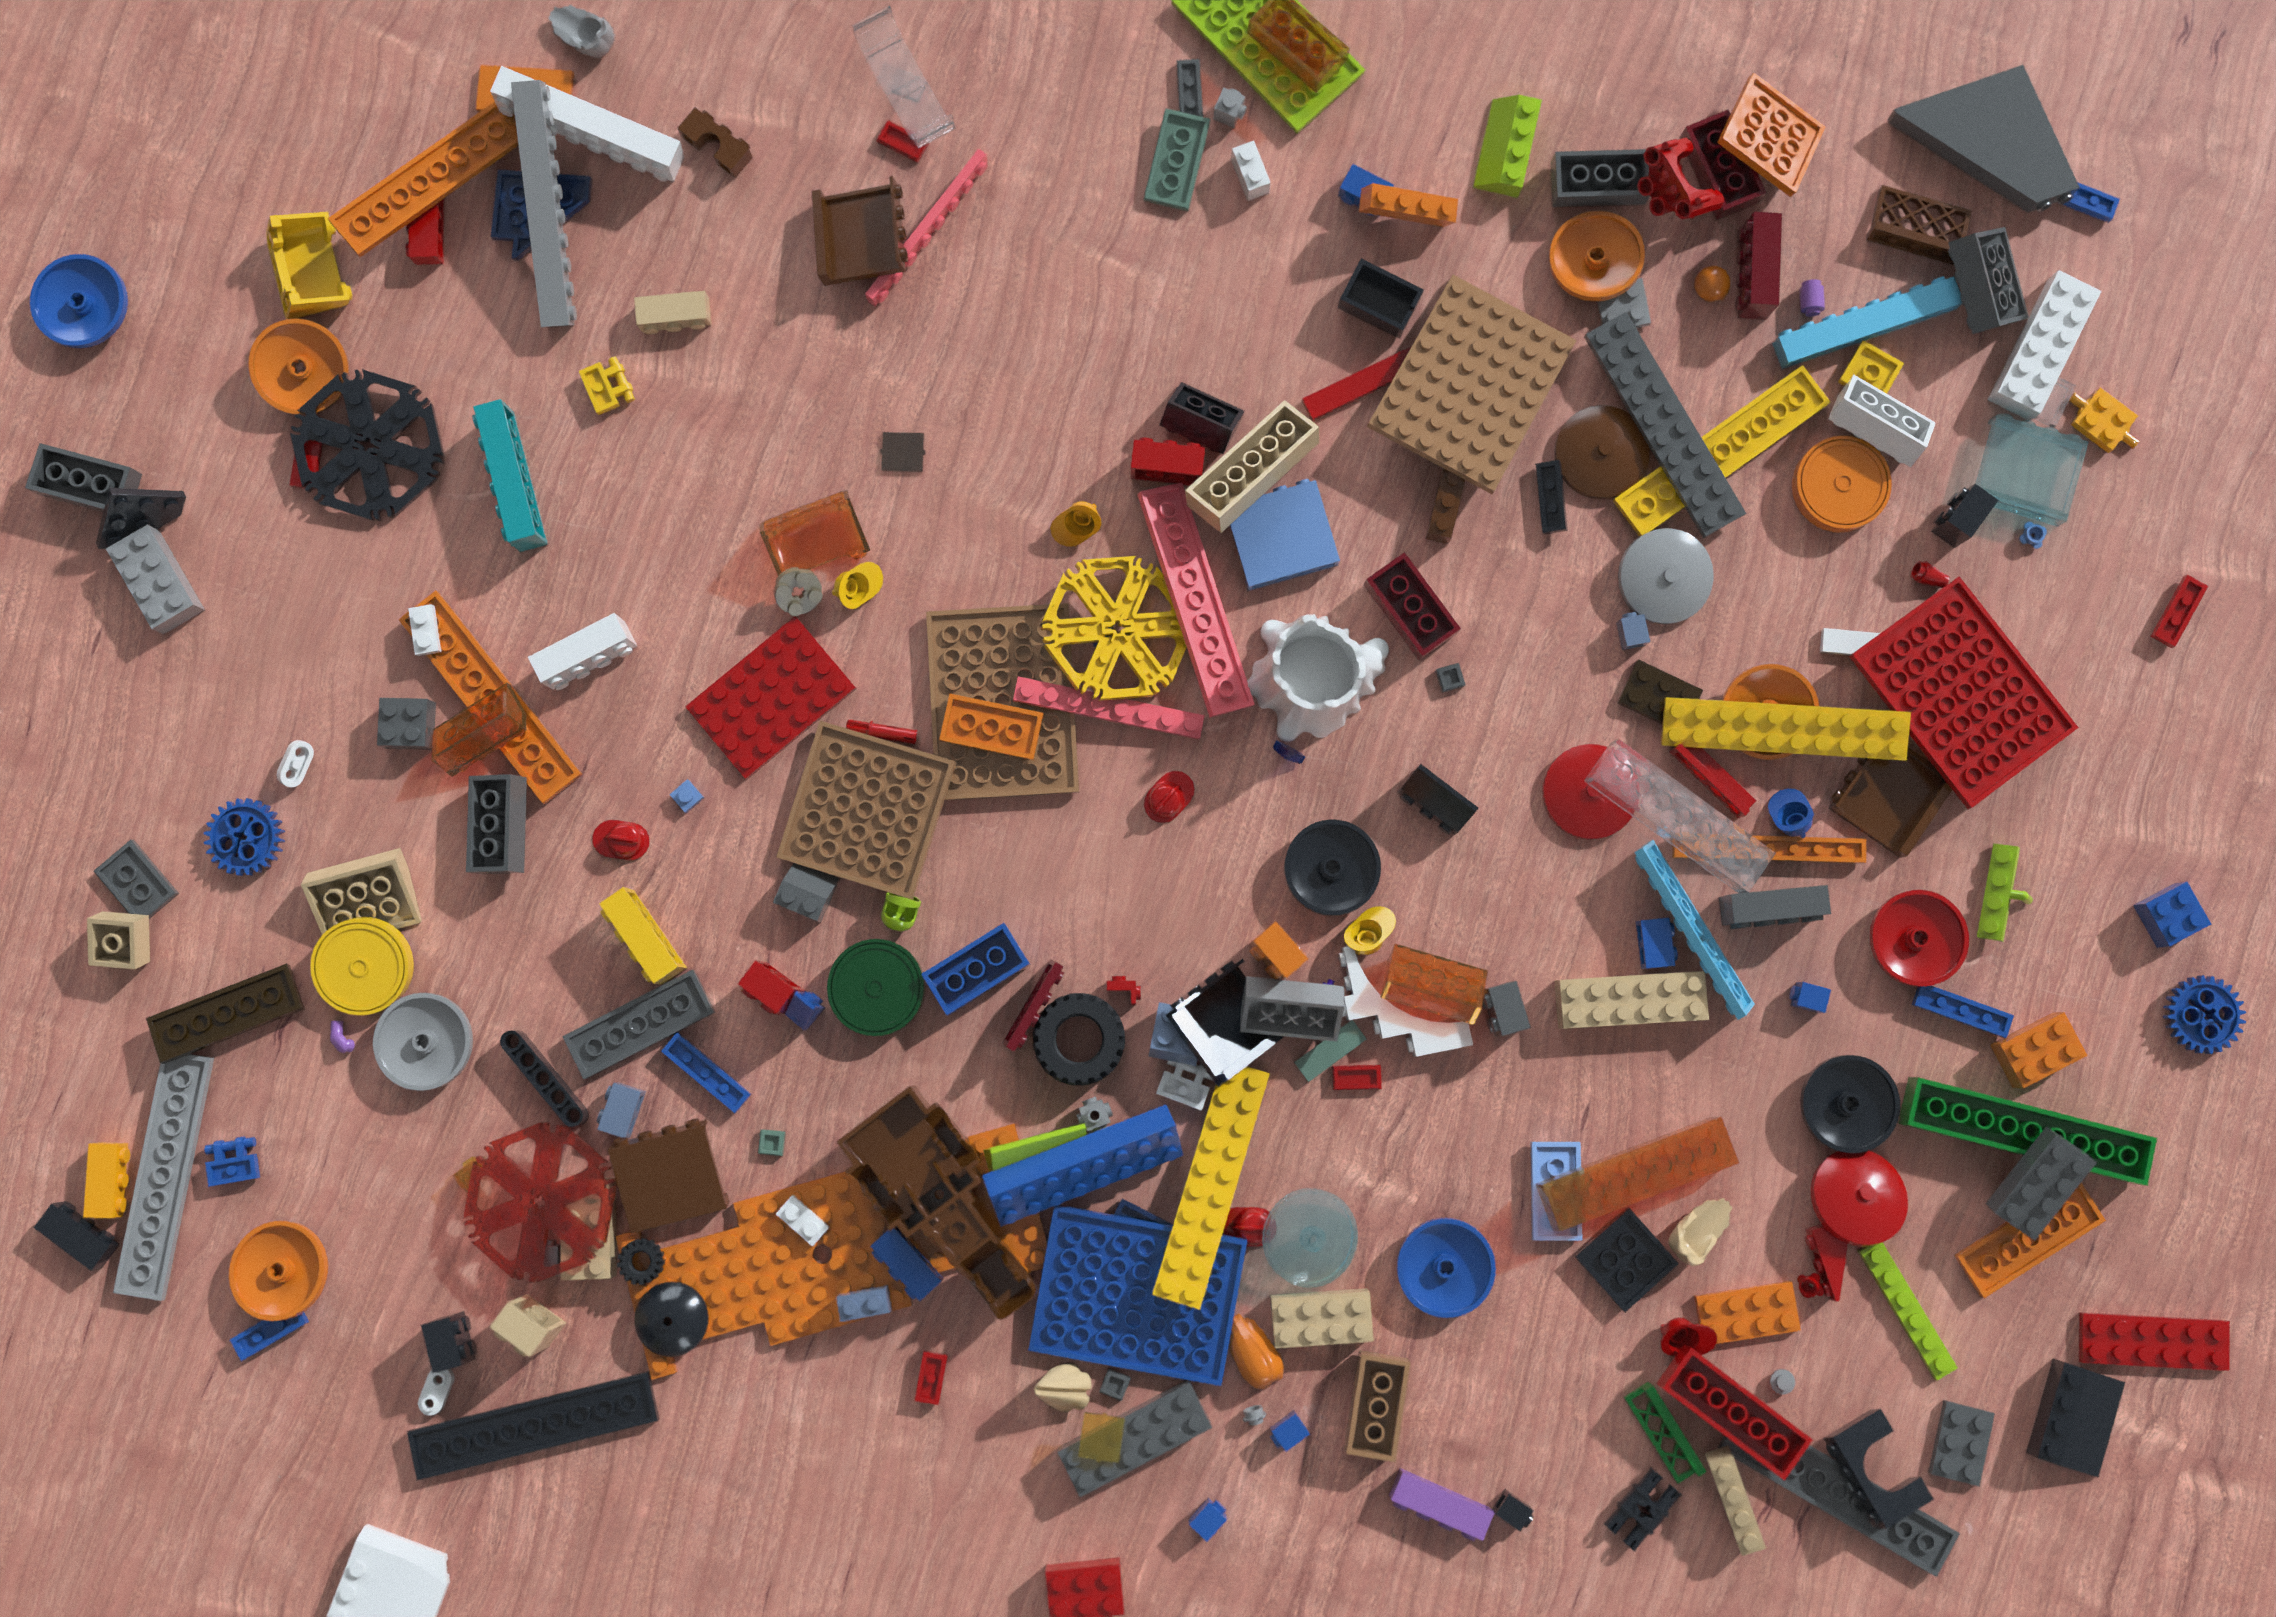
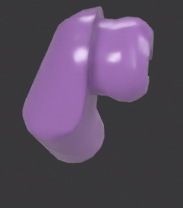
[330,1021,355,1053]

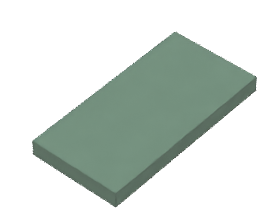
[1143,108,1211,212]

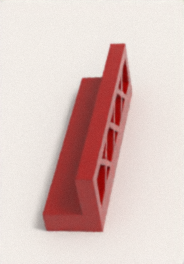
[1669,743,1757,818]

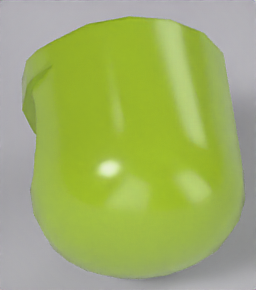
[881,892,921,931]

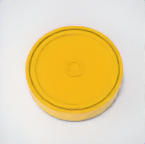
[310,917,414,1015]

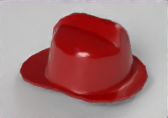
[1144,771,1195,823]
[592,820,650,860]
[1222,1207,1277,1247]
[1660,1317,1717,1356]

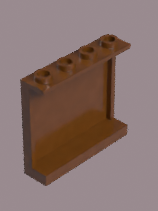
[811,176,908,286]
[1829,747,1952,858]
[607,1118,730,1234]

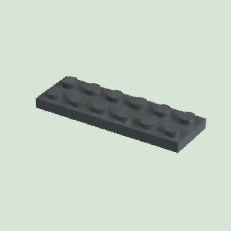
[562,969,716,1080]

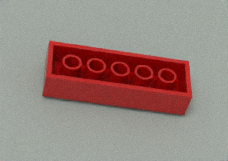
[1656,1344,1813,1481]

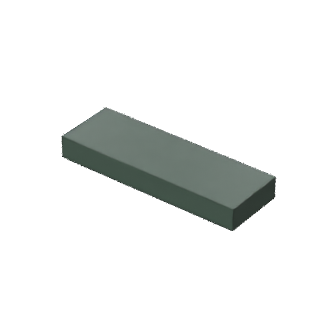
[1294,1020,1367,1082]

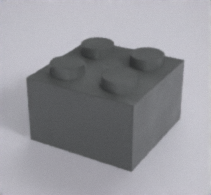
[377,698,436,750]
[1479,981,1531,1036]

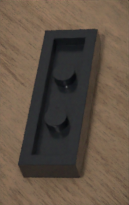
[1536,460,1568,534]

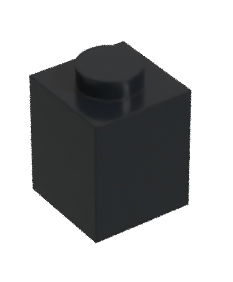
[1492,1489,1534,1532]

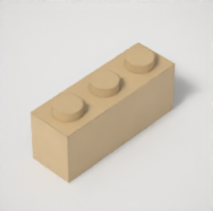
[634,291,711,334]

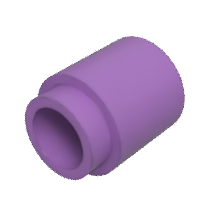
[1799,279,1825,317]

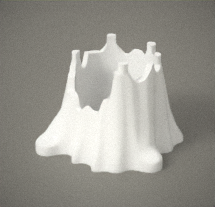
[1247,614,1389,742]

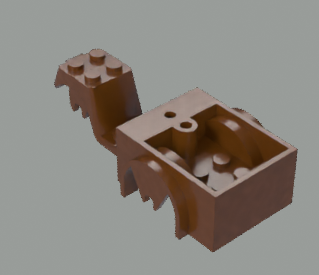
[836,1086,1037,1320]

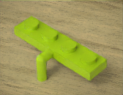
[1977,843,2033,942]

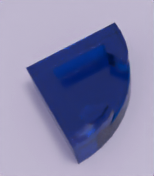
[1272,740,1305,764]

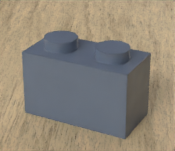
[597,1082,646,1138]
[836,1285,892,1322]

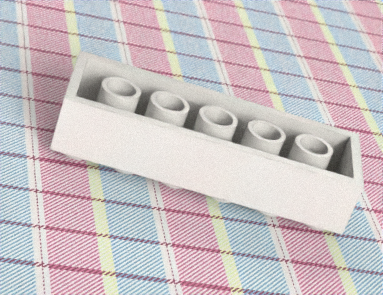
[1988,270,2101,421]

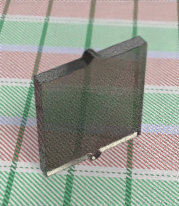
[880,432,926,472]

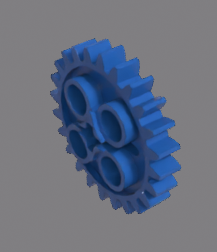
[204,798,285,876]
[2163,975,2246,1054]

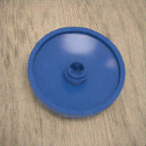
[30,254,128,348]
[1397,1218,1496,1318]

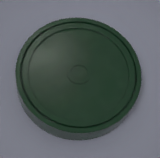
[827,939,926,1036]

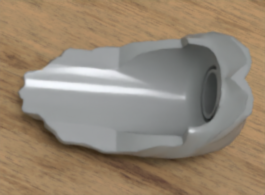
[548,5,615,57]

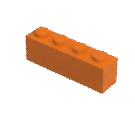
[1359,183,1458,227]

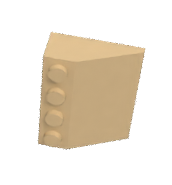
[301,848,422,935]

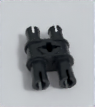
[1604,1467,1682,1552]

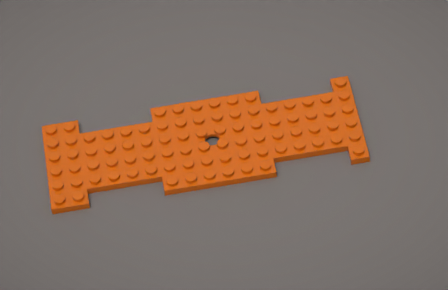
[615,1123,1047,1380]

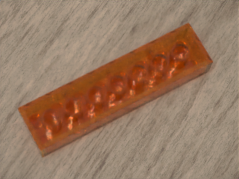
[1535,1117,1739,1231]

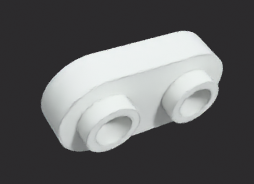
[277,740,314,787]
[418,1369,454,1416]

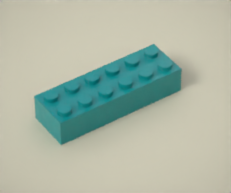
[472,399,548,552]

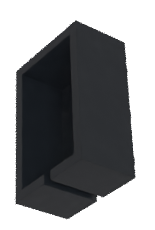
[1337,258,1424,339]

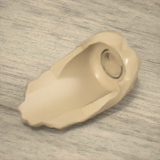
[1669,1198,1732,1266]

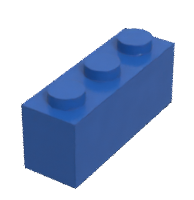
[871,1226,944,1301]

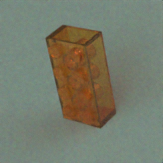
[1247,0,1350,93]
[1380,944,1488,1025]

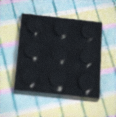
[1574,1207,1679,1312]

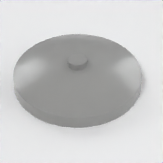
[1618,528,1714,624]
[373,993,473,1091]

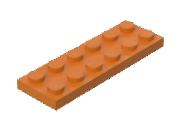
[1954,1183,2106,1298]

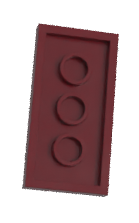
[1002,959,1064,1052]

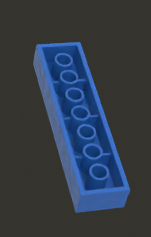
[982,1105,1184,1226]

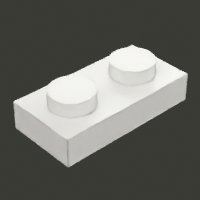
[408,604,441,656]
[776,1195,830,1246]

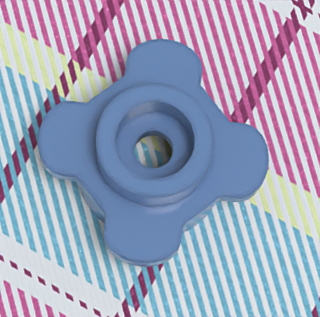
[2019,522,2047,549]

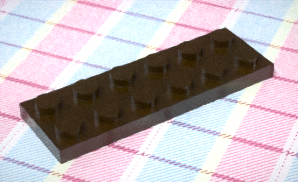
[146,964,304,1064]

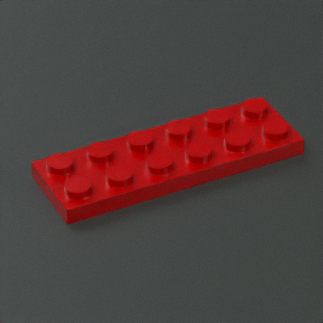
[2079,1312,2230,1371]

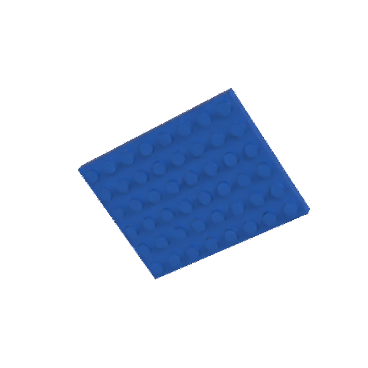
[1028,1205,1247,1386]

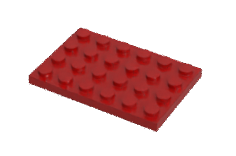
[685,616,857,780]

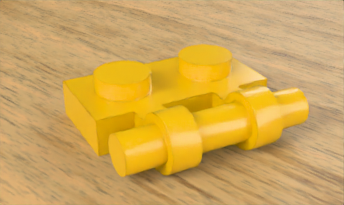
[578,357,635,415]

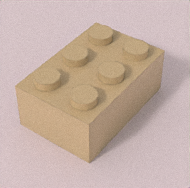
[490,1294,566,1357]

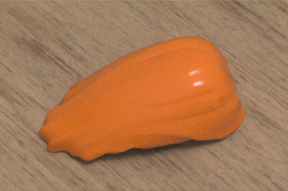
[1229,1314,1284,1389]

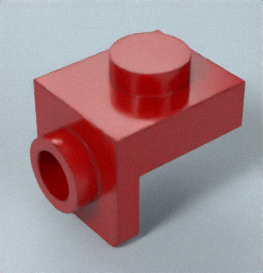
[1107,976,1141,1005]

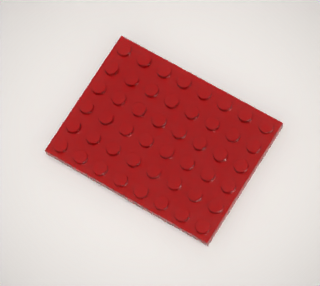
[1849,576,2079,810]

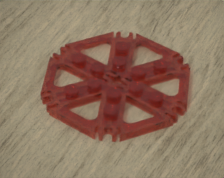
[463,1122,617,1283]

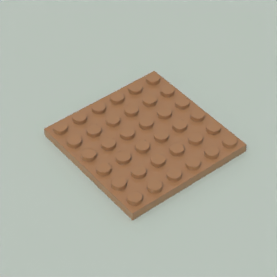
[776,721,956,900]

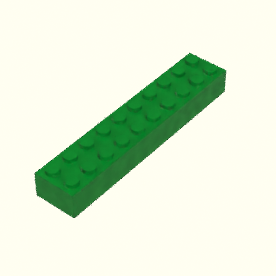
[1898,1077,2157,1186]

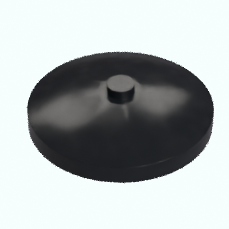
[1284,819,1381,916]
[1800,1055,1900,1153]

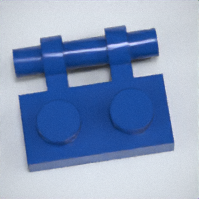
[204,1136,260,1187]

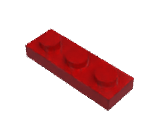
[2150,575,2209,648]

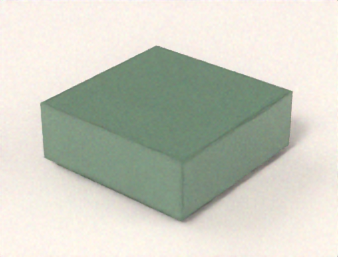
[758,1129,786,1156]

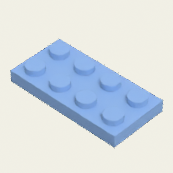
[1530,1142,1582,1241]

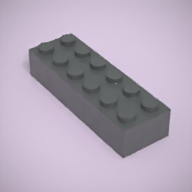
[1058,1380,1212,1497]

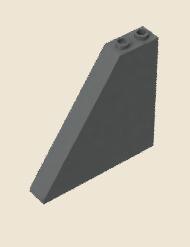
[1887,65,2080,213]

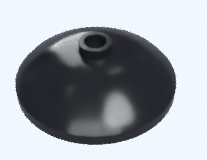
[634,1281,709,1357]

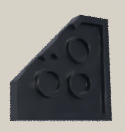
[96,488,186,549]

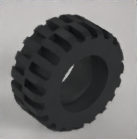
[1032,993,1125,1086]

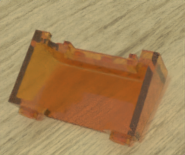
[759,490,871,576]

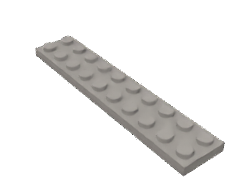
[113,1054,214,1301]

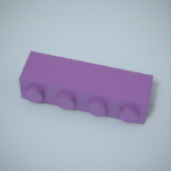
[1389,1468,1494,1541]

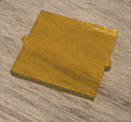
[1078,1412,1125,1463]

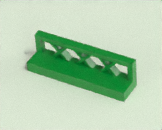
[1624,1382,1707,1484]

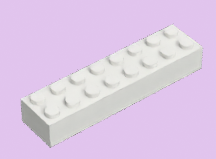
[490,66,684,182]

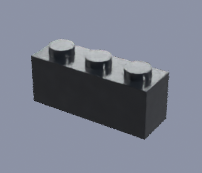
[33,1201,120,1271]

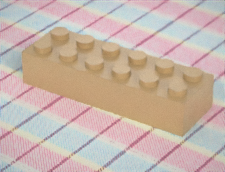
[1185,400,1319,533]
[1555,971,1709,1029]

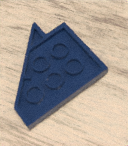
[490,169,592,261]

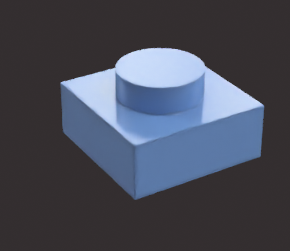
[669,779,704,813]

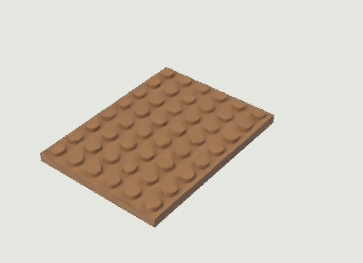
[1367,275,1576,494]
[926,603,1079,801]

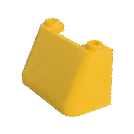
[266,212,352,319]

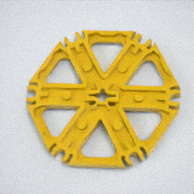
[1041,556,1187,701]

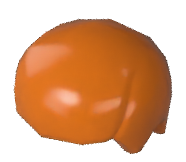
[1694,266,1731,302]

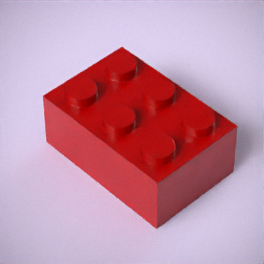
[1131,437,1205,486]
[738,960,805,1015]
[1045,1557,1125,1617]

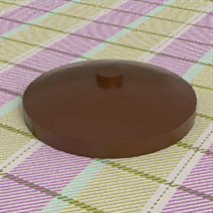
[1554,405,1650,500]

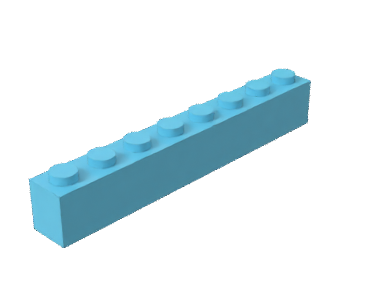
[1772,276,1962,369]

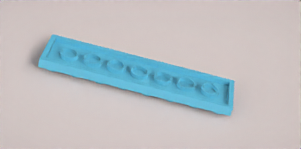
[1634,840,1755,1020]

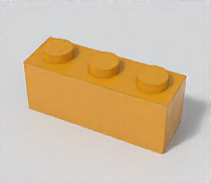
[83,1142,130,1218]

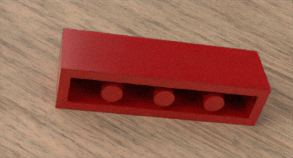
[405,199,444,265]

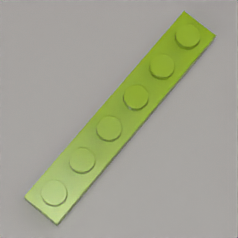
[1857,1242,1958,1381]

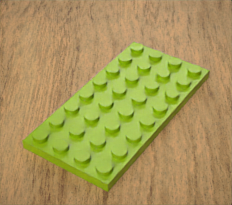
[1171,0,1365,134]

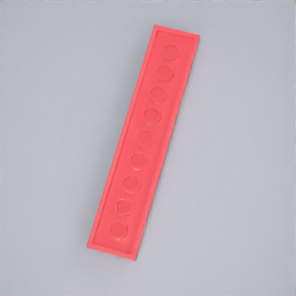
[1137,482,1255,718]

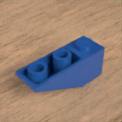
[785,991,825,1030]

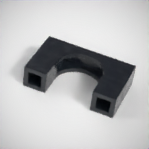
[1824,1409,1934,1529]

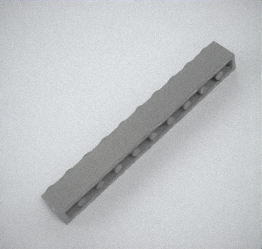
[511,80,577,327]

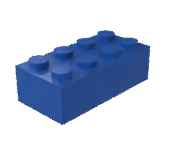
[921,923,1031,1016]

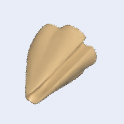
[1034,1363,1091,1412]

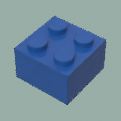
[2133,881,2211,948]

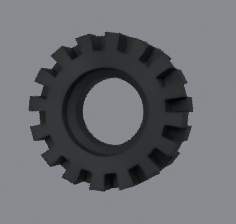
[617,1238,665,1285]

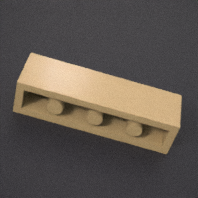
[1705,1446,1766,1556]

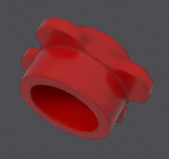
[1797,1272,1825,1298]

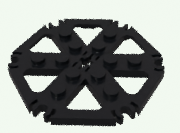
[290,369,445,521]

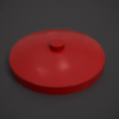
[1542,744,1639,840]
[1869,890,1969,987]
[1810,1151,1908,1247]

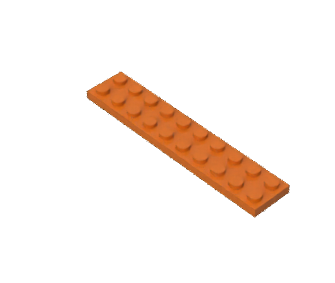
[328,101,519,258]
[398,590,583,804]

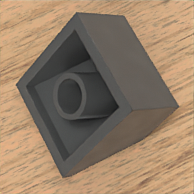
[773,863,840,923]

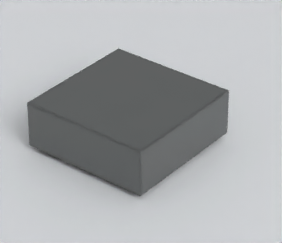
[1435,663,1466,693]
[1099,1368,1131,1401]

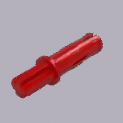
[846,720,918,745]

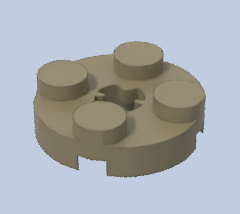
[773,567,822,616]

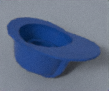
[1768,789,1814,838]

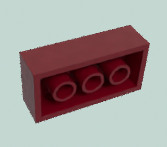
[1679,109,1767,220]
[1735,212,1782,320]
[1363,552,1461,660]

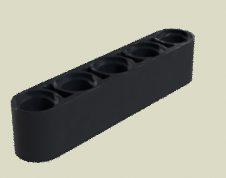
[500,1030,589,1127]

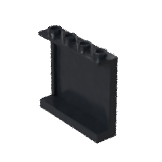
[1166,959,1285,1086]

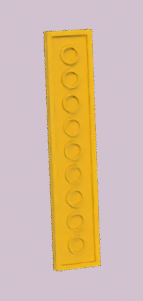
[1613,365,1831,537]
[1661,697,1911,761]
[1152,1066,1270,1310]

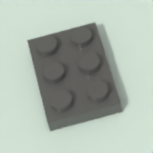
[1928,1400,1995,1487]

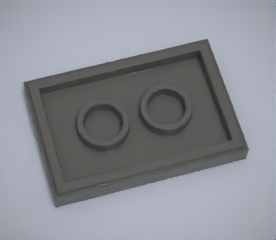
[94,840,179,919]

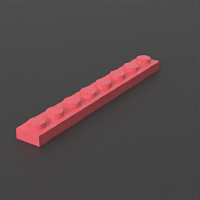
[865,149,988,306]
[1013,677,1205,740]

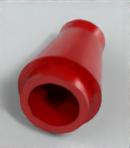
[1911,561,1950,588]

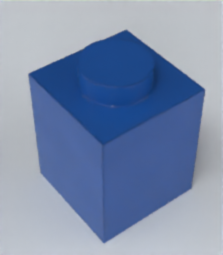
[1789,982,1831,1013]
[1270,1410,1310,1452]
[1188,1498,1227,1542]

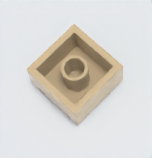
[87,911,150,969]

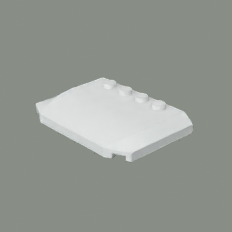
[327,1524,450,1617]

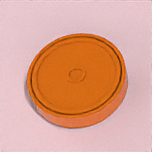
[1792,436,1892,533]

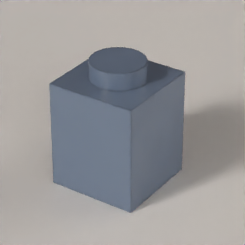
[1616,612,1650,650]

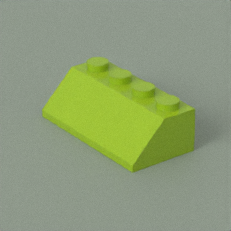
[1473,95,1542,198]
[983,1123,1086,1172]

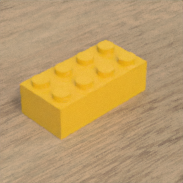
[599,887,687,985]

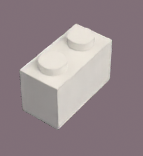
[1231,141,1271,201]

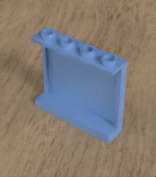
[1230,479,1340,591]

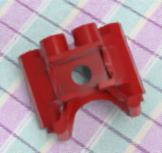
[1637,138,1724,220]

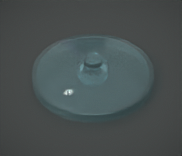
[1263,1188,1358,1288]

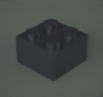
[1931,484,1999,548]
[421,1311,477,1374]

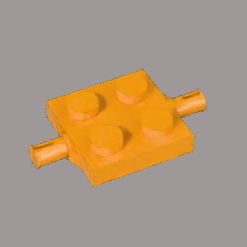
[2068,387,2140,453]

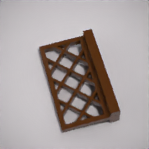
[1866,185,1972,265]

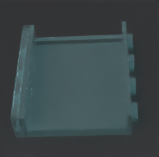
[1975,413,2089,527]

